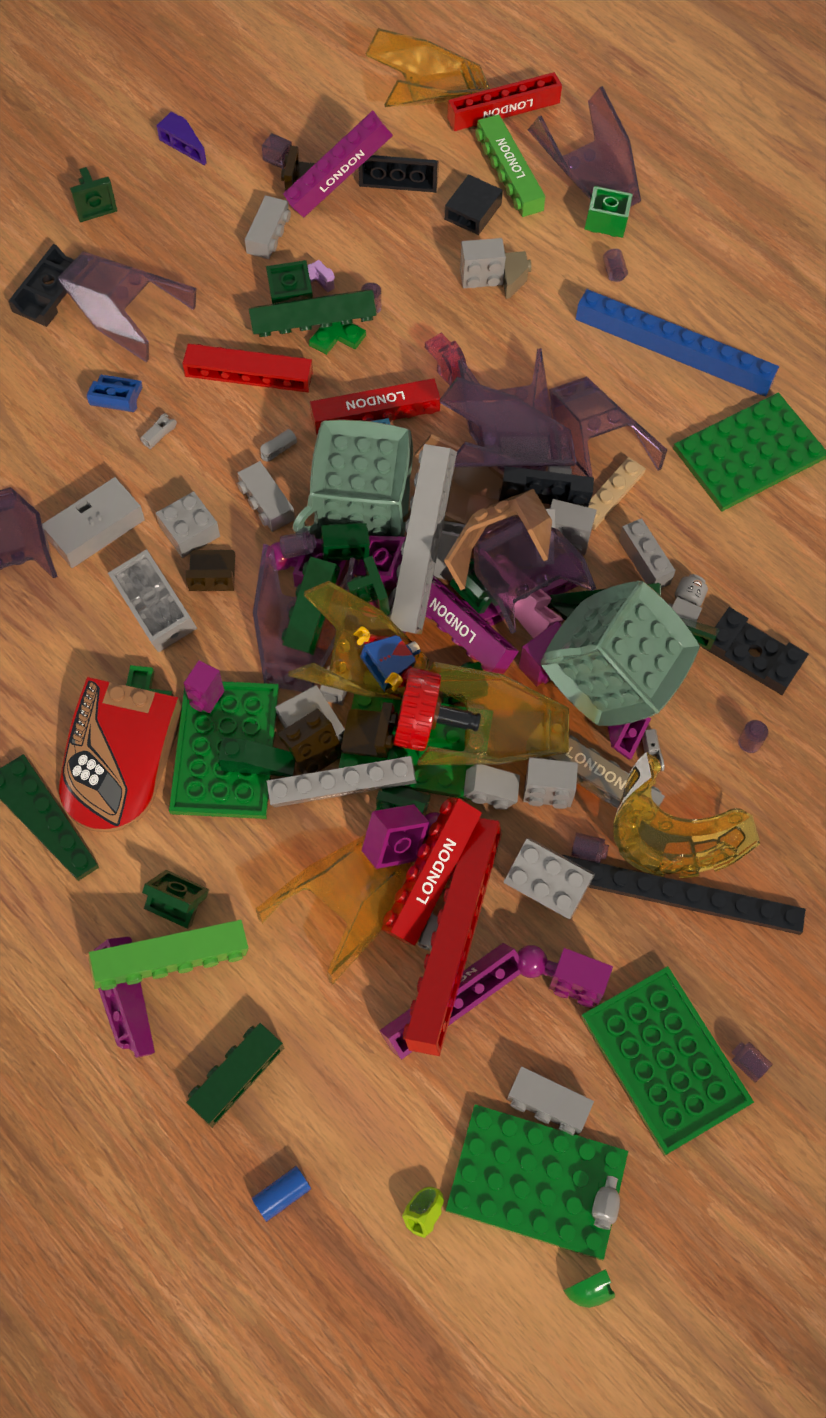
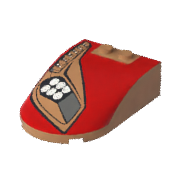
[59,677,182,832]

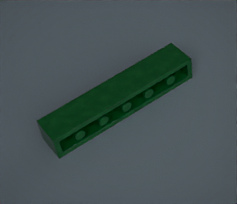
[249,289,377,337]

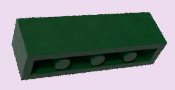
[282,556,341,656]
[186,1023,285,1128]

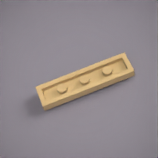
[588,457,646,530]

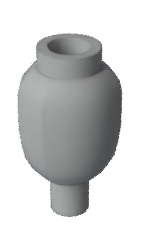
[592,1176,620,1230]

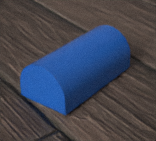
[251,1166,311,1222]

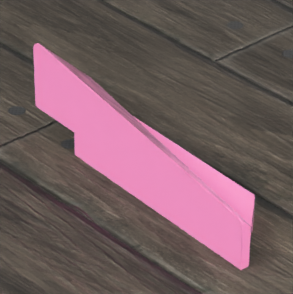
[474,548,564,639]

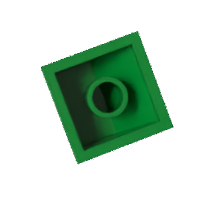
[584,186,633,238]

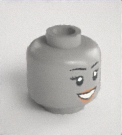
[675,574,708,607]

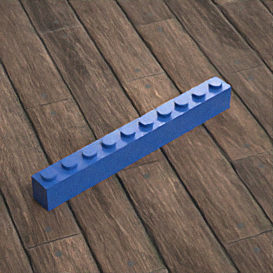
[576,289,779,397]

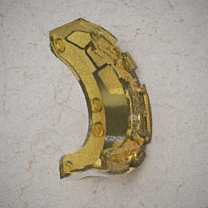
[613,752,760,878]

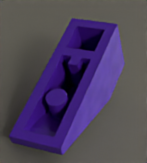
[157,111,207,165]

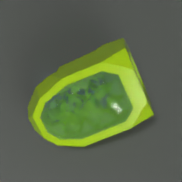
[402,1187,444,1238]

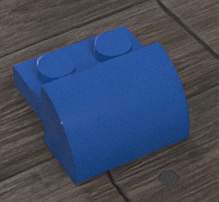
[87,375,143,412]

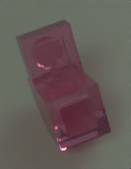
[425,332,467,385]

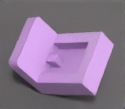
[307,260,335,292]

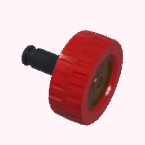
[393,668,481,751]

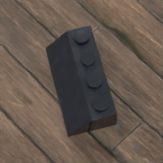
[359,155,439,193]

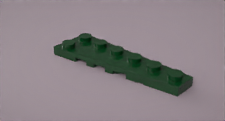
[0,754,99,881]

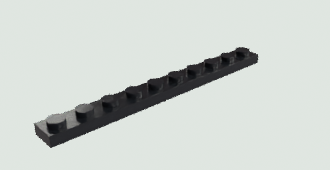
[562,855,806,935]

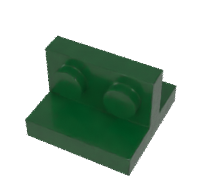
[70,167,118,223]
[266,260,313,304]
[347,556,390,617]
[450,557,510,614]
[375,786,431,816]
[142,870,209,929]

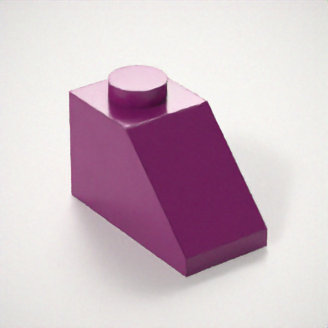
[608,717,651,760]

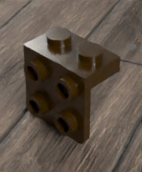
[281,146,315,191]
[186,550,236,591]
[341,702,398,759]
[277,708,342,775]

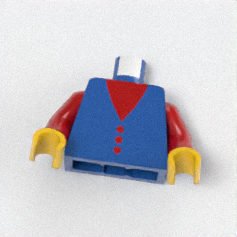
[353,626,420,691]

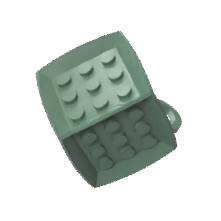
[293,420,413,540]
[541,581,700,726]

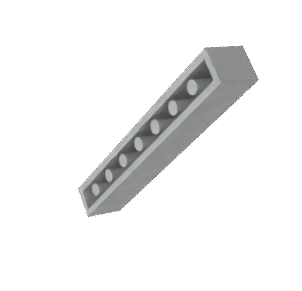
[388,444,457,634]

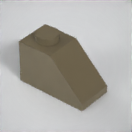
[503,251,531,299]

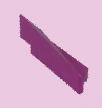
[94,937,155,1058]

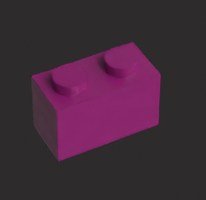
[184,660,224,713]

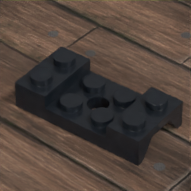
[8,244,91,327]
[498,466,594,507]
[703,607,809,695]

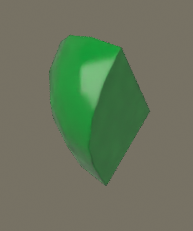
[563,1269,615,1308]

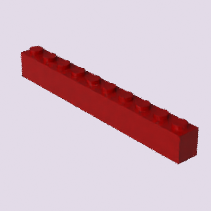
[403,818,502,1056]

